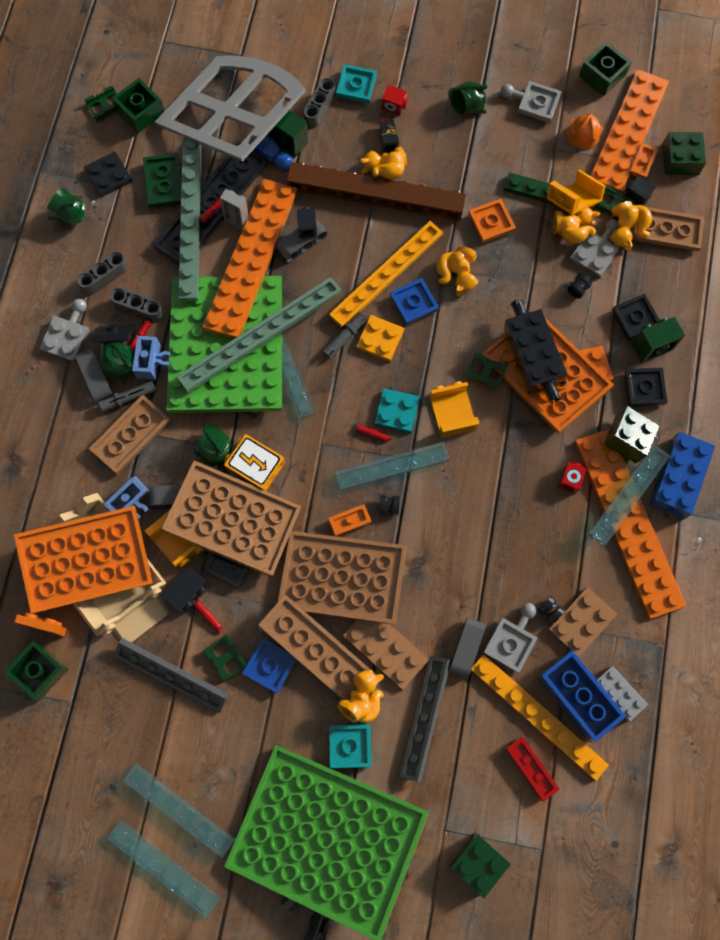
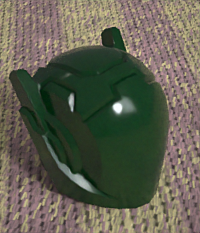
[448,81,487,115]
[99,341,135,385]
[194,424,231,470]

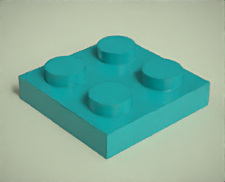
[336,64,377,104]
[375,388,420,433]
[329,724,372,768]

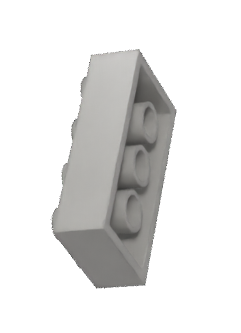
[220,189,248,230]
[596,666,648,722]

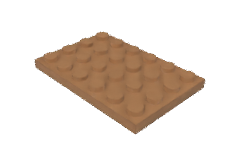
[161,460,302,578]
[278,531,407,625]

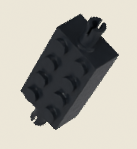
[504,299,568,404]

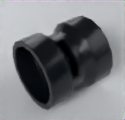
[567,273,593,299]
[379,495,400,515]
[537,596,566,623]

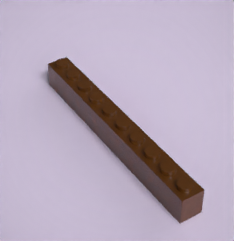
[287,162,466,221]

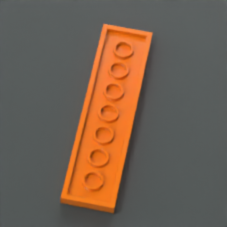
[591,69,669,194]

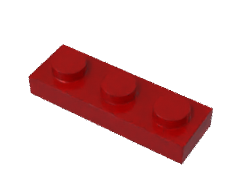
[505,736,560,802]

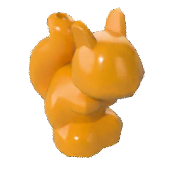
[360,146,407,180]
[609,201,652,251]
[553,208,600,244]
[436,247,478,297]
[337,670,384,723]

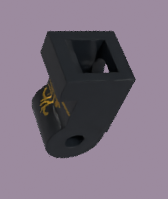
[379,119,399,153]

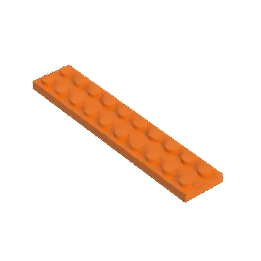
[203,179,298,339]
[574,429,686,620]

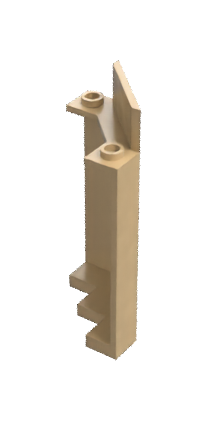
[53,493,171,643]

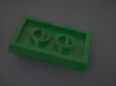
[143,153,182,208]

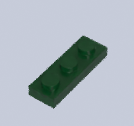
[504,172,555,205]

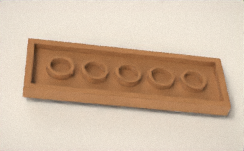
[258,595,376,701]

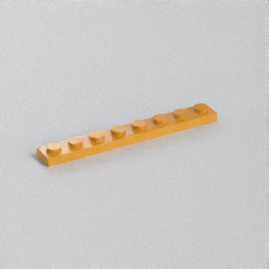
[329,221,443,329]
[471,654,609,781]

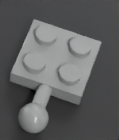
[500,81,562,123]
[570,219,620,278]
[39,299,90,363]
[483,603,537,673]

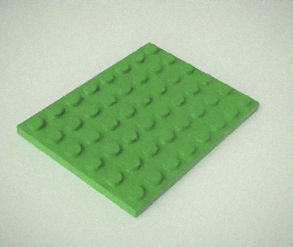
[167,276,282,413]
[224,745,429,940]

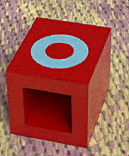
[381,85,409,115]
[558,462,587,494]

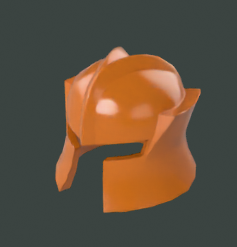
[566,113,603,150]

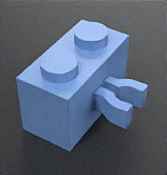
[132,336,170,380]
[104,477,149,519]

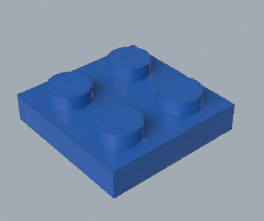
[390,278,439,325]
[242,638,297,694]

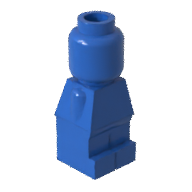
[250,135,293,171]

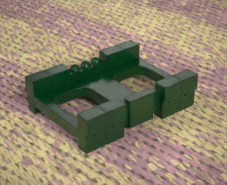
[84,85,117,122]
[594,186,636,221]
[466,352,508,389]
[203,634,247,681]

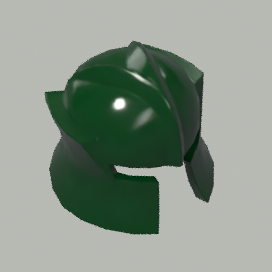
[47,188,86,226]

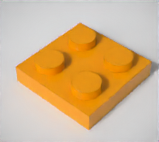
[356,315,405,362]

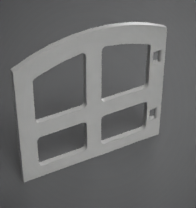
[155,56,306,162]

